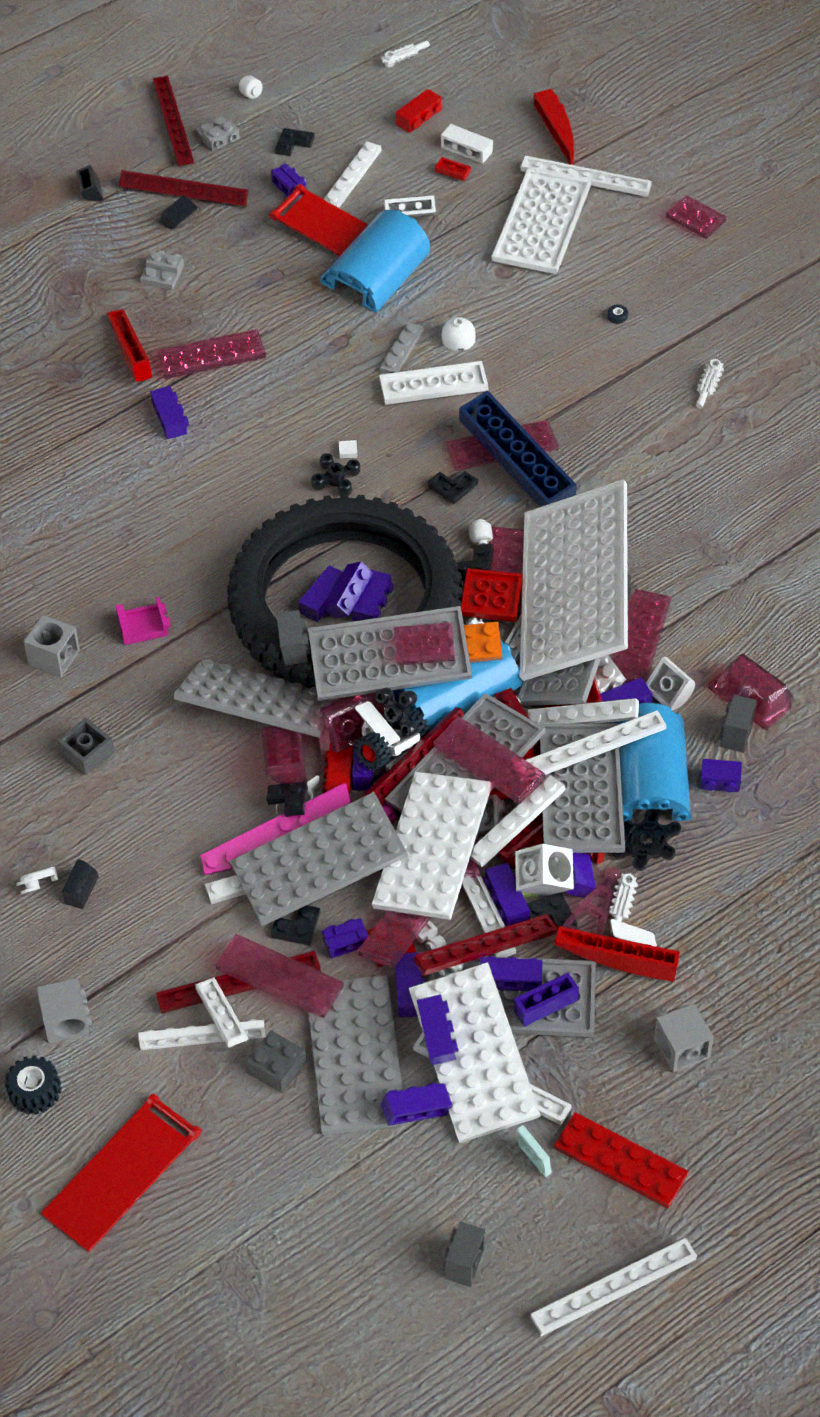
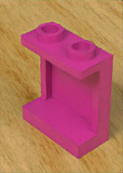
[115,597,171,645]

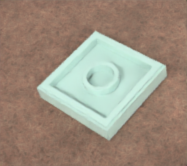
[517,1125,552,1177]

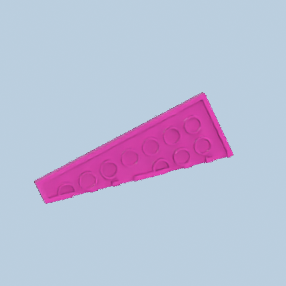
[200,783,351,876]

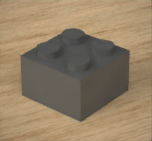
[276,610,311,666]
[719,695,757,753]
[57,717,114,775]
[246,1030,306,1093]
[443,1221,485,1287]

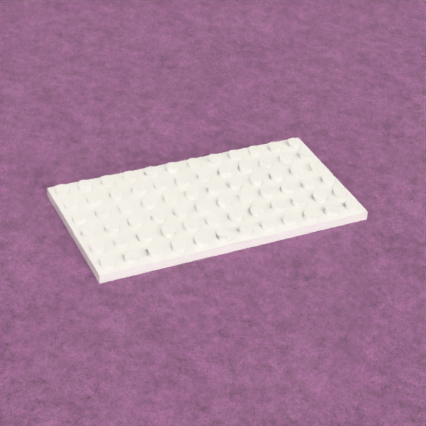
[520,479,628,681]

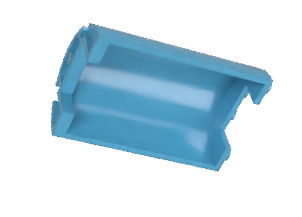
[320,210,430,313]
[392,639,522,731]
[608,703,691,821]

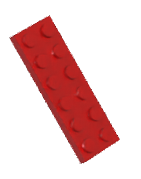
[554,1112,689,1209]

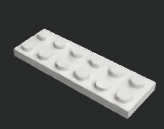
[379,361,488,405]

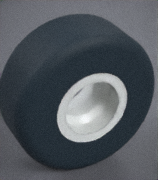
[607,305,628,324]

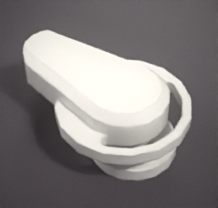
[16,866,59,894]

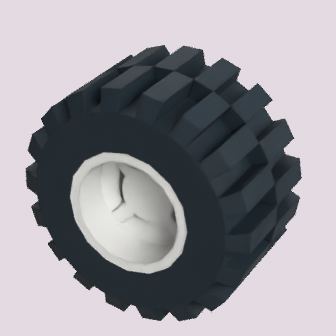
[5,1055,61,1115]

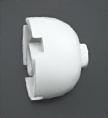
[441,317,475,351]

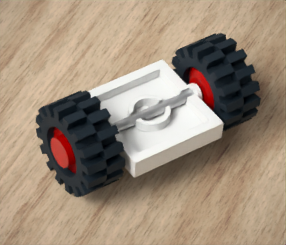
[354,710,430,770]

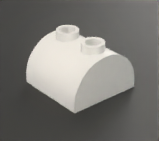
[646,657,695,711]

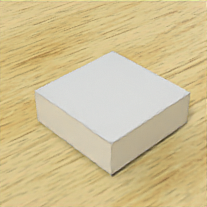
[339,440,357,458]

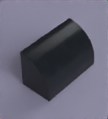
[76,165,103,201]
[159,195,198,229]
[62,859,99,909]

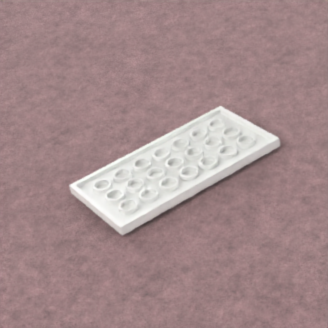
[492,168,591,274]
[372,772,492,920]
[409,962,541,1144]

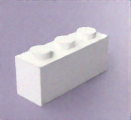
[441,124,493,164]
[384,196,436,217]

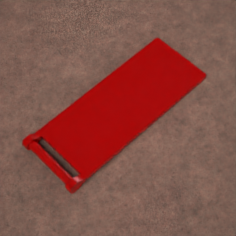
[269,184,368,256]
[41,1093,202,1252]

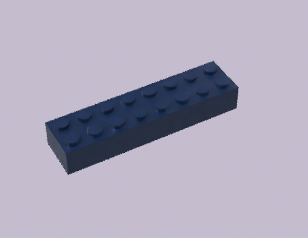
[459,390,577,507]

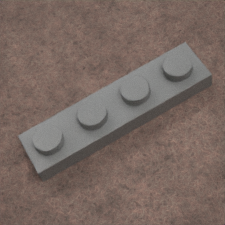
[380,322,423,374]

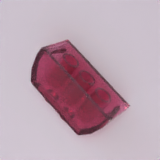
[708,654,792,731]
[320,693,396,752]
[262,726,307,784]

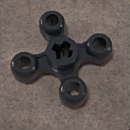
[311,453,361,495]
[375,687,419,737]

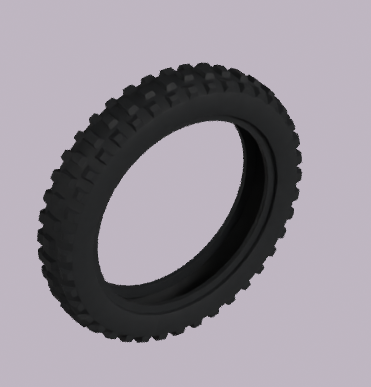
[227,494,462,688]

